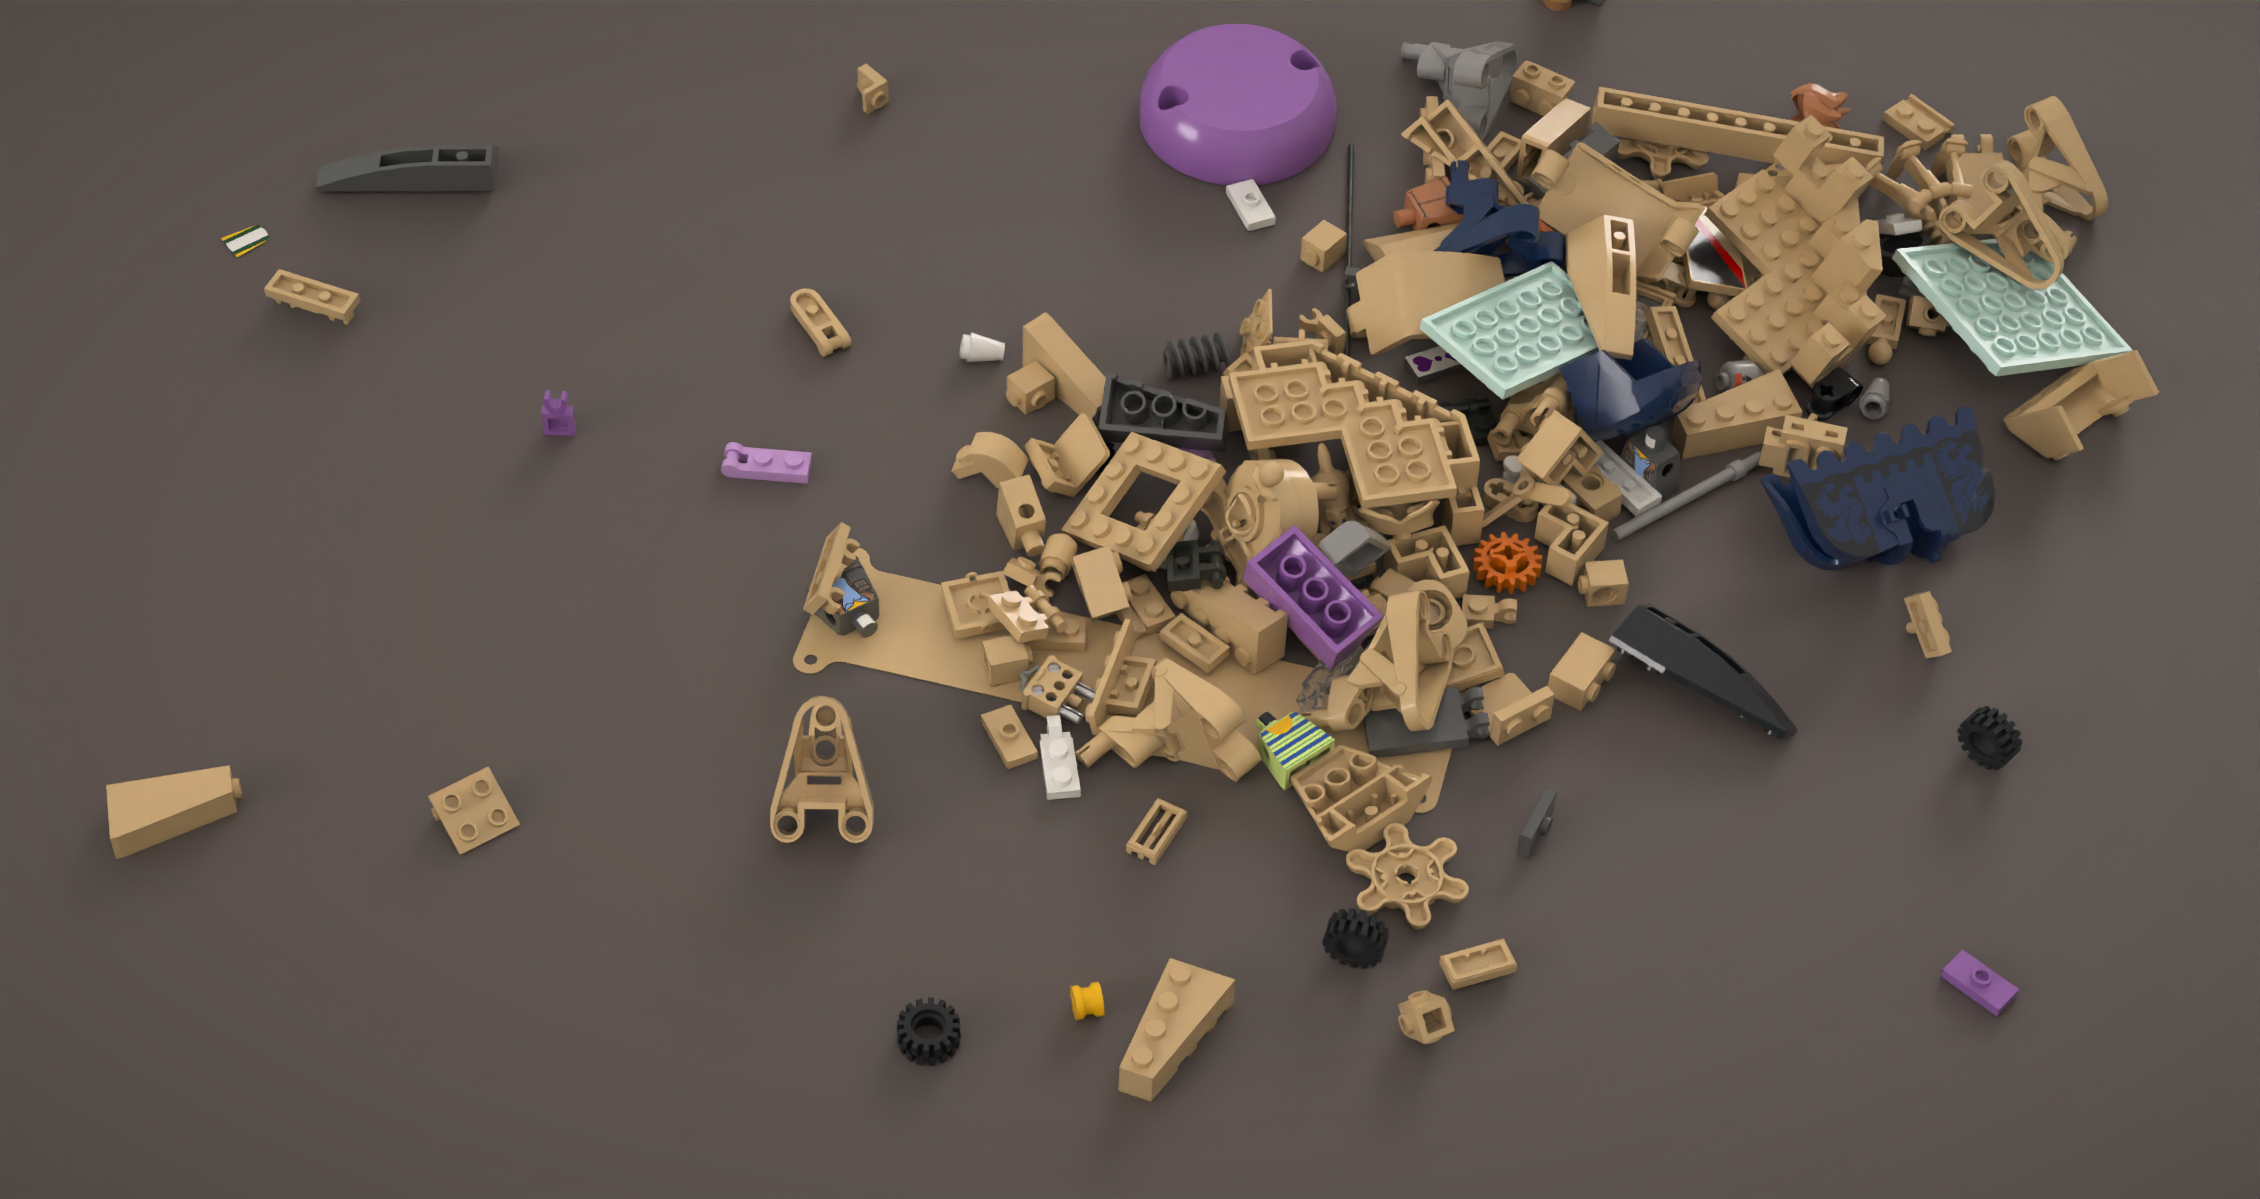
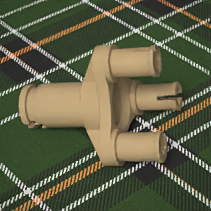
[1491,373,1572,445]

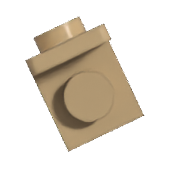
[857,63,889,114]

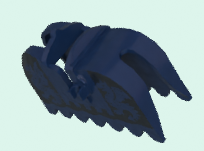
[1760,406,1995,571]

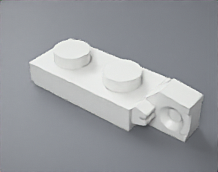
[1040,715,1081,800]

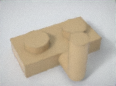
[1904,591,1952,659]

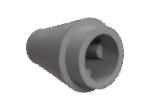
[1859,378,1890,419]

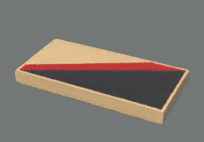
[1682,206,1747,297]

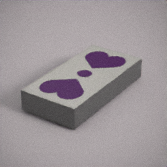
[1404,346,1466,385]

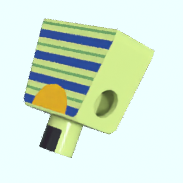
[1255,712,1335,790]

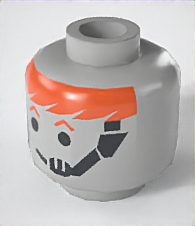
[1716,360,1763,393]

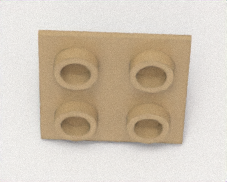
[1240,289,1273,357]
[428,766,520,855]

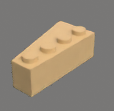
[1671,368,1802,460]
[1171,563,1288,675]

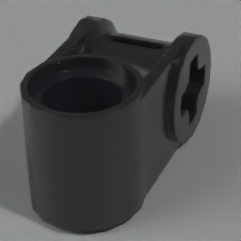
[1806,367,1863,421]

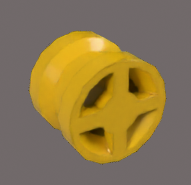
[1070,982,1105,1021]

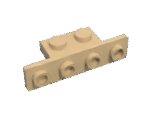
[1085,619,1157,735]

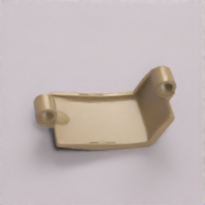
[1531,143,1705,282]
[1346,251,1505,356]

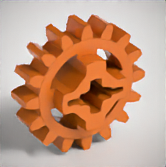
[1472,532,1542,594]

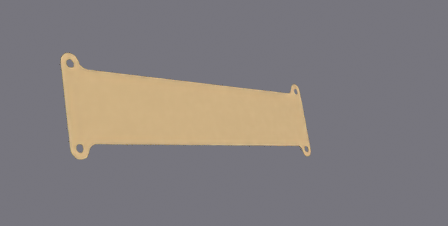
[793,548,1466,813]

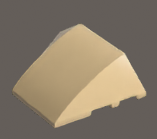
[1290,745,1432,852]

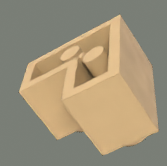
[1516,410,1603,486]
[1534,503,1609,586]
[1383,525,1470,599]
[1072,545,1133,621]

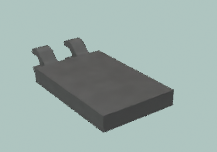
[1363,687,1490,758]

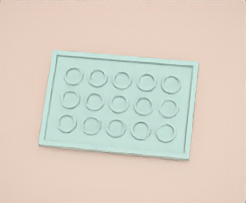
[1419,261,1600,400]

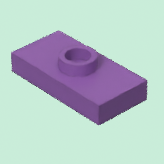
[1940,949,2019,1017]

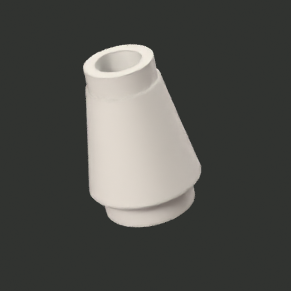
[960,332,1005,362]

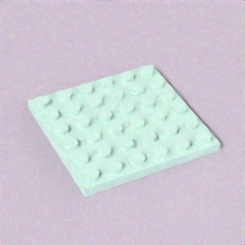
[1892,239,2133,376]

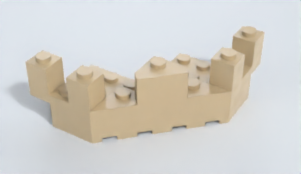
[1704,115,1887,389]
[1219,339,1485,546]

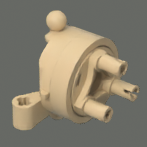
[1200,459,1339,600]

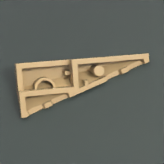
[1401,99,1530,206]
[1363,223,1460,262]

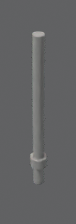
[1611,452,1761,541]

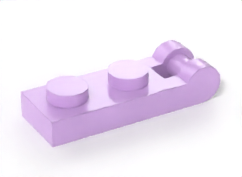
[721,442,812,484]

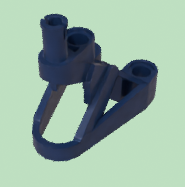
[1434,160,1565,277]

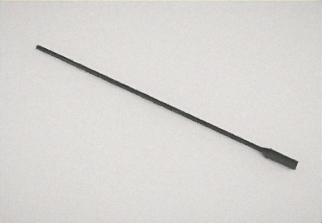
[1344,144,1354,357]

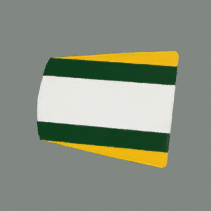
[221,225,270,257]

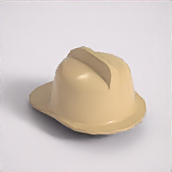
[1406,579,1467,649]

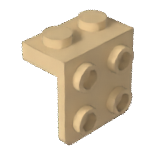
[1024,413,1110,498]
[1468,673,1555,746]

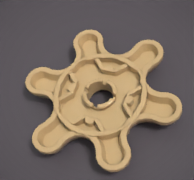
[1617,138,1709,180]
[1346,823,1469,930]

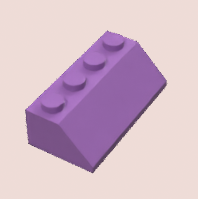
[1242,525,1384,670]

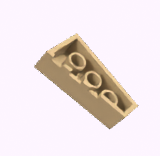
[1118,958,1235,1102]

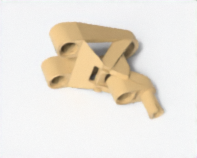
[1992,96,2108,238]
[1938,160,2077,289]
[1299,590,1453,732]
[1075,658,1262,782]
[770,696,874,843]

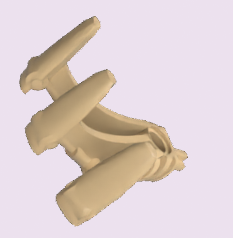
[1858,137,1973,245]

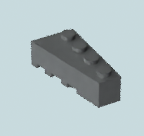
[1098,371,1230,452]

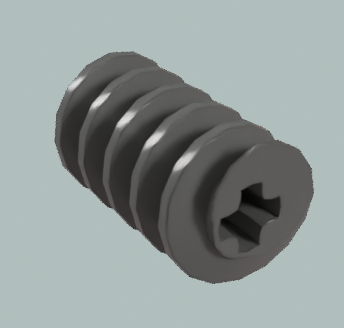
[1163,332,1230,379]

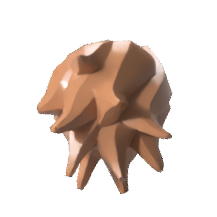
[1789,83,1850,130]

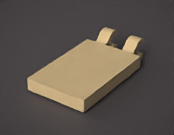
[1945,134,2009,223]

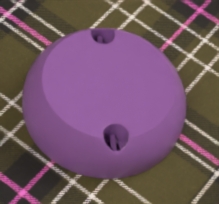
[1139,24,1337,185]

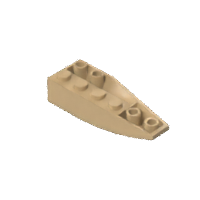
[1565,215,1636,360]

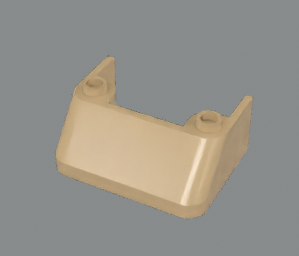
[2003,350,2159,461]

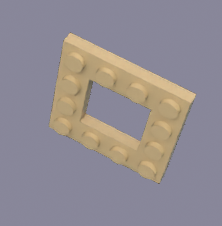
[1061,432,1227,572]

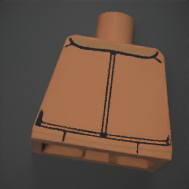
[1393,176,1463,231]

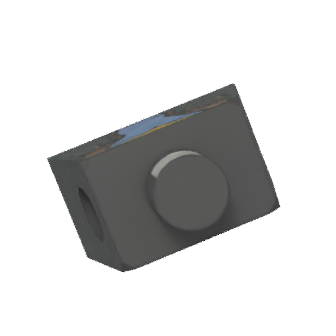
[1620,426,1680,500]
[806,561,879,637]

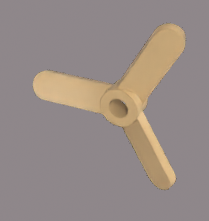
[1482,466,1573,528]

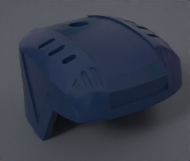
[1559,338,1704,440]

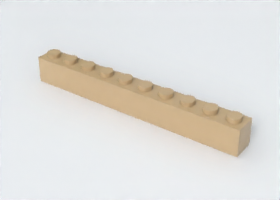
[1591,87,1884,167]

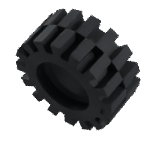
[1957,706,2022,770]
[1322,908,1389,969]
[897,997,961,1066]

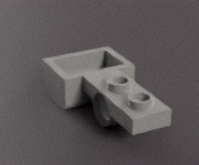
[1270,521,1392,609]

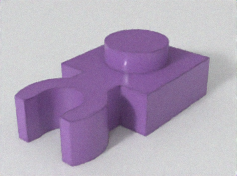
[541,390,576,436]

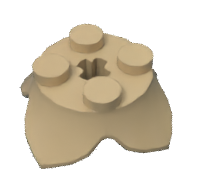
[1358,499,1440,541]

